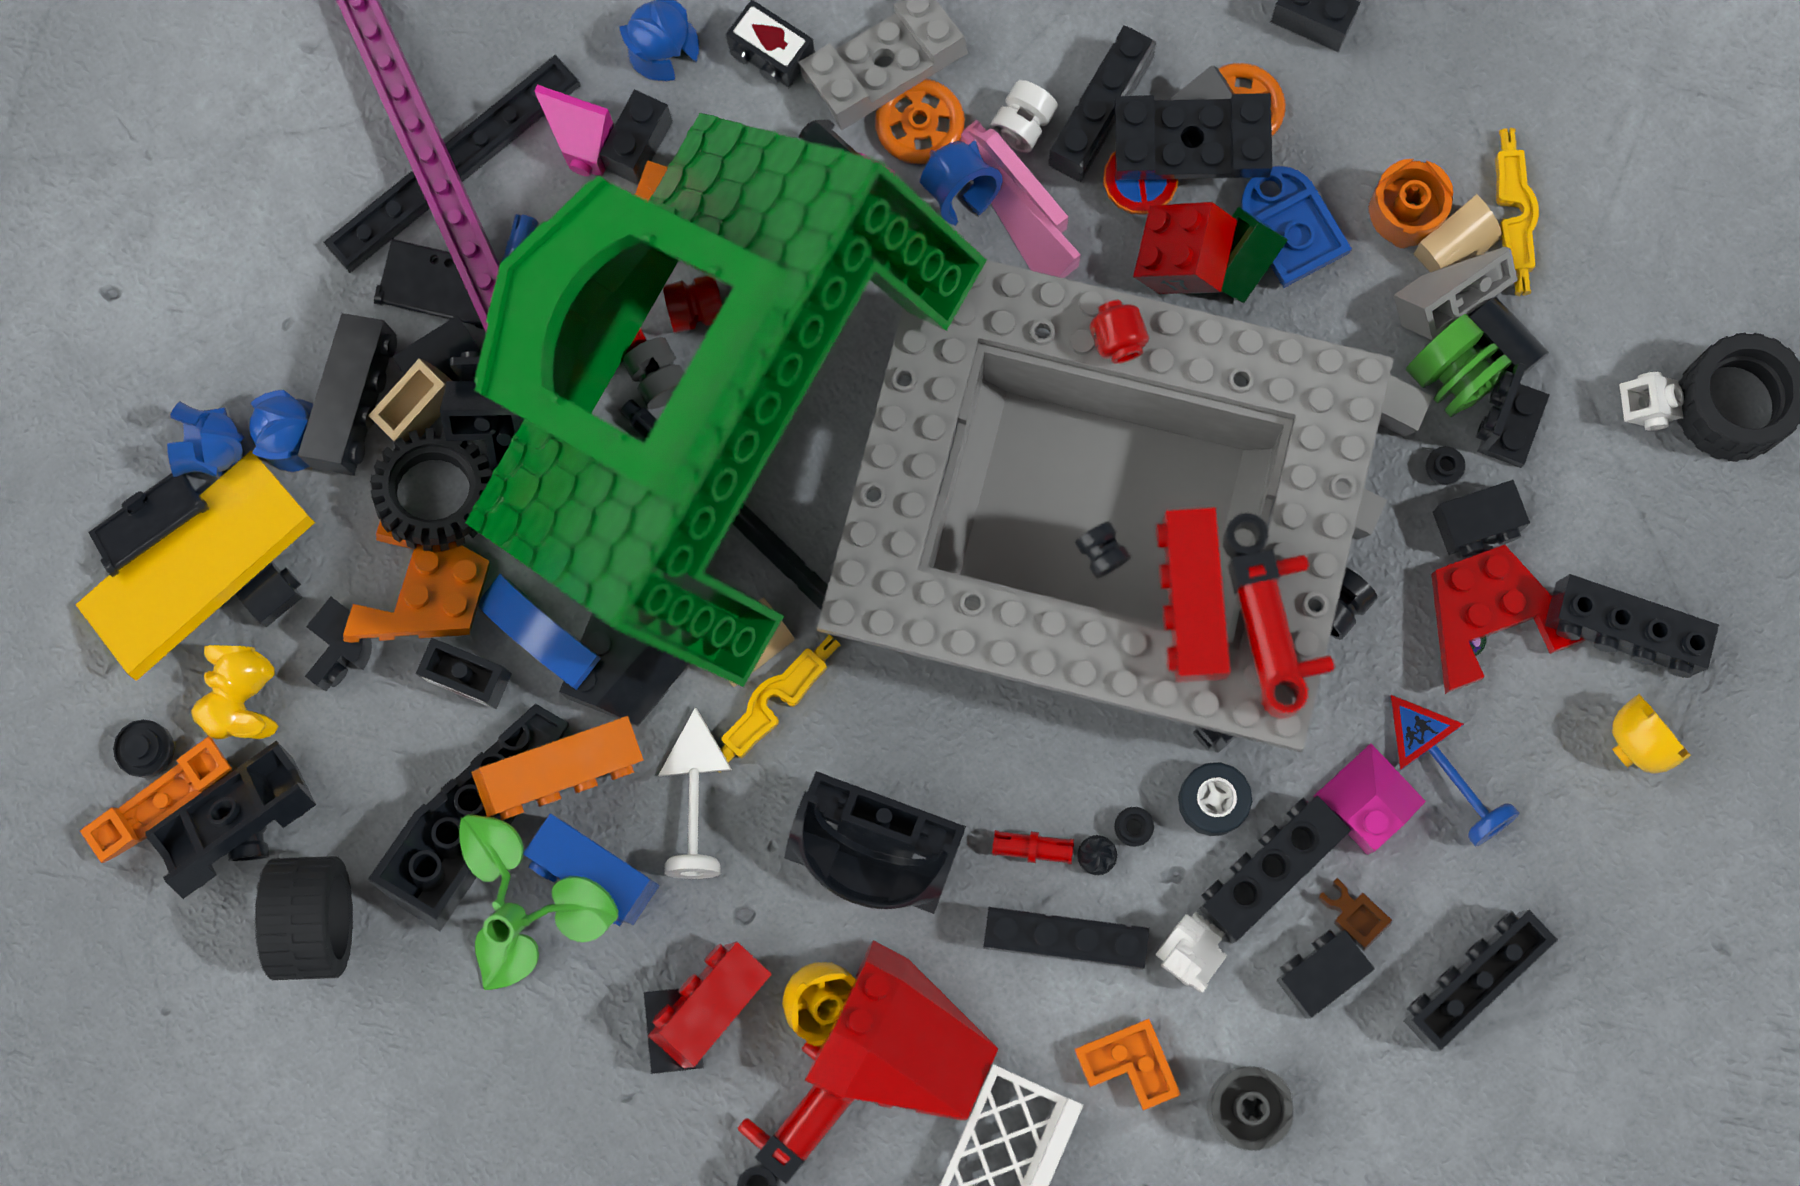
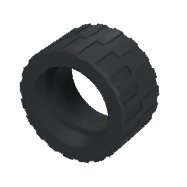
[1677,332,1800,462]
[255,856,353,980]

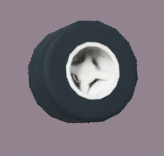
[1178,762,1253,836]

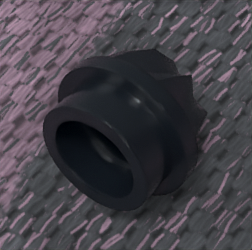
[1077,835,1117,875]

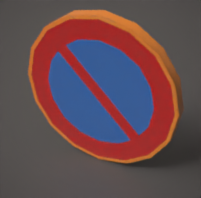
[1103,151,1178,215]

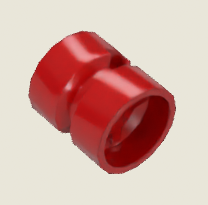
[663,275,723,334]

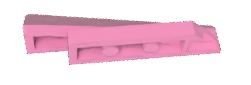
[960,120,1081,278]

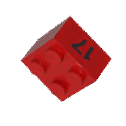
[1133,202,1238,294]

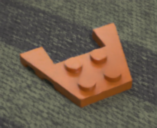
[343,519,489,643]

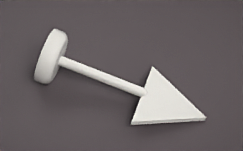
[658,708,732,879]

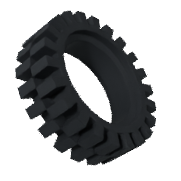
[370,428,492,551]

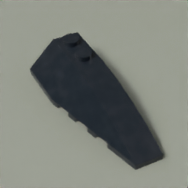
[368,704,569,931]

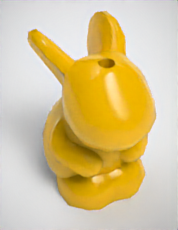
[191,645,279,739]

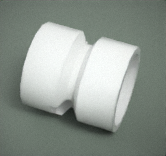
[990,80,1058,153]

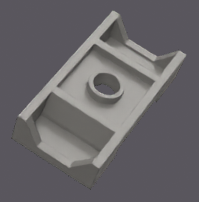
[798,0,968,131]

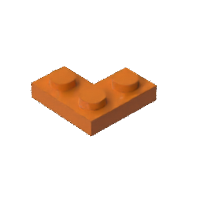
[1074,1019,1181,1110]

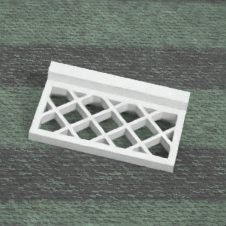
[940,1064,1083,1186]

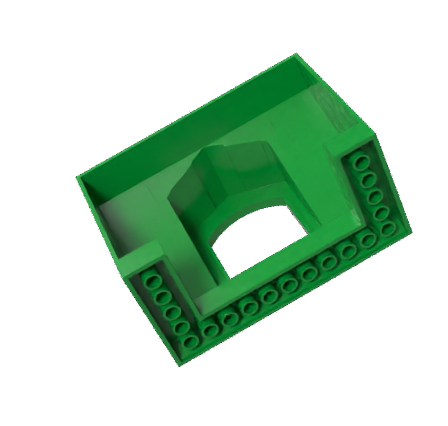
[465,113,987,687]

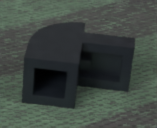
[305,596,372,691]

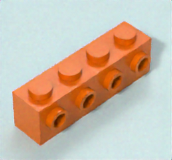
[471,716,644,820]

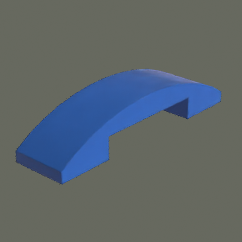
[478,574,601,690]

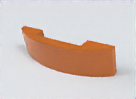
[80,736,233,863]

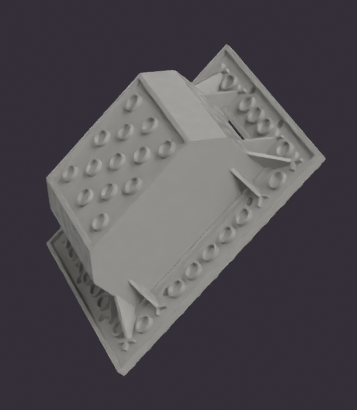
[817,260,1394,753]

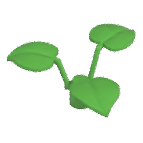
[459,815,618,990]

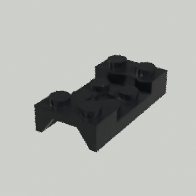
[1114,93,1272,180]
[145,740,316,899]

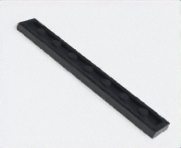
[323,55,581,273]

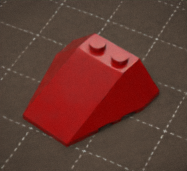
[805,940,999,1121]

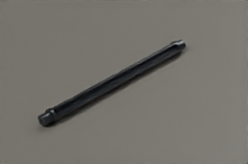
[620,399,828,611]

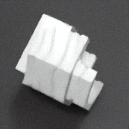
[1155,912,1227,993]

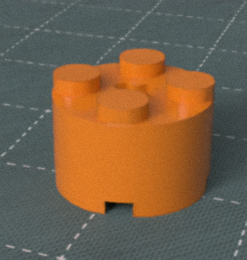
[1368,159,1453,248]

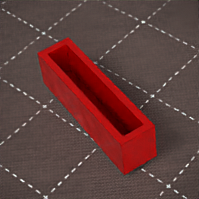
[1156,507,1230,683]

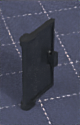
[374,239,484,329]
[88,473,209,577]

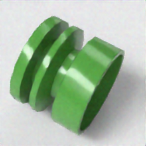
[1405,314,1512,417]

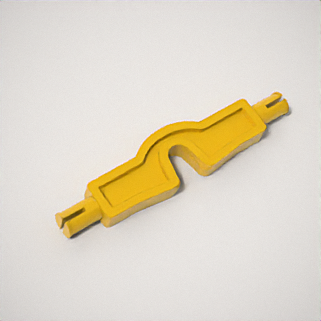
[1495,128,1539,296]
[718,634,841,773]

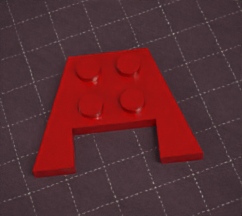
[1431,544,1585,694]

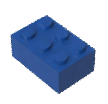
[523,813,660,926]

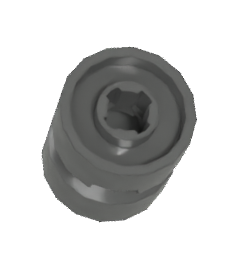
[622,337,684,409]

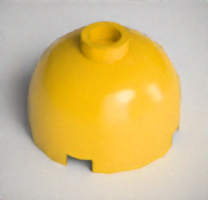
[1612,693,1691,774]
[782,962,856,1046]

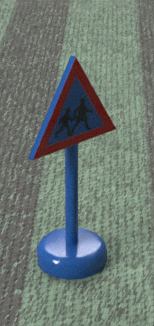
[1391,695,1520,847]

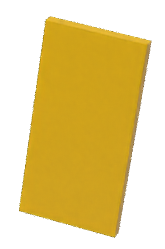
[75,450,315,681]

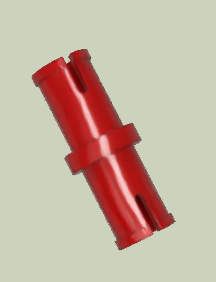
[992,830,1074,864]

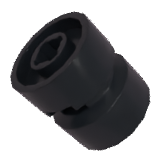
[1308,567,1378,640]

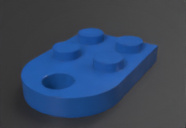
[1241,166,1352,288]

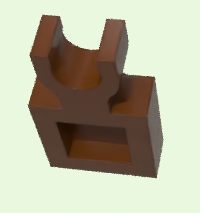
[1318,878,1393,951]

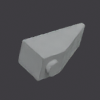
[1394,247,1517,340]

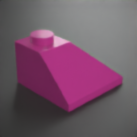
[534,85,614,177]
[1313,743,1426,855]

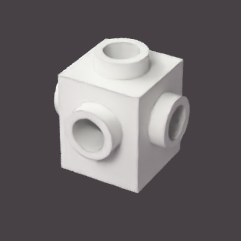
[1619,372,1684,431]

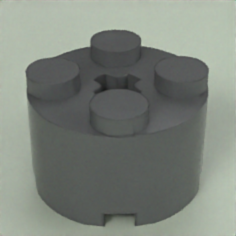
[1206,1066,1293,1150]

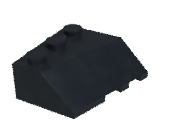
[559,613,691,726]

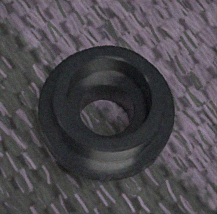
[1425,446,1466,485]
[1114,807,1154,847]

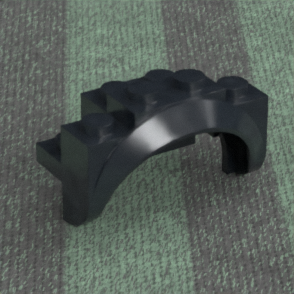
[784,771,966,914]

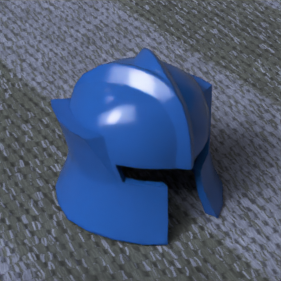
[619,0,699,81]
[919,140,1003,226]
[249,390,313,472]
[167,401,245,479]

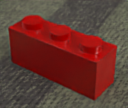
[648,941,772,1068]

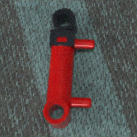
[1222,513,1335,719]
[737,1042,853,1186]

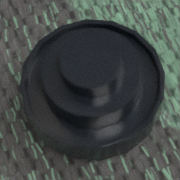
[113,719,175,778]

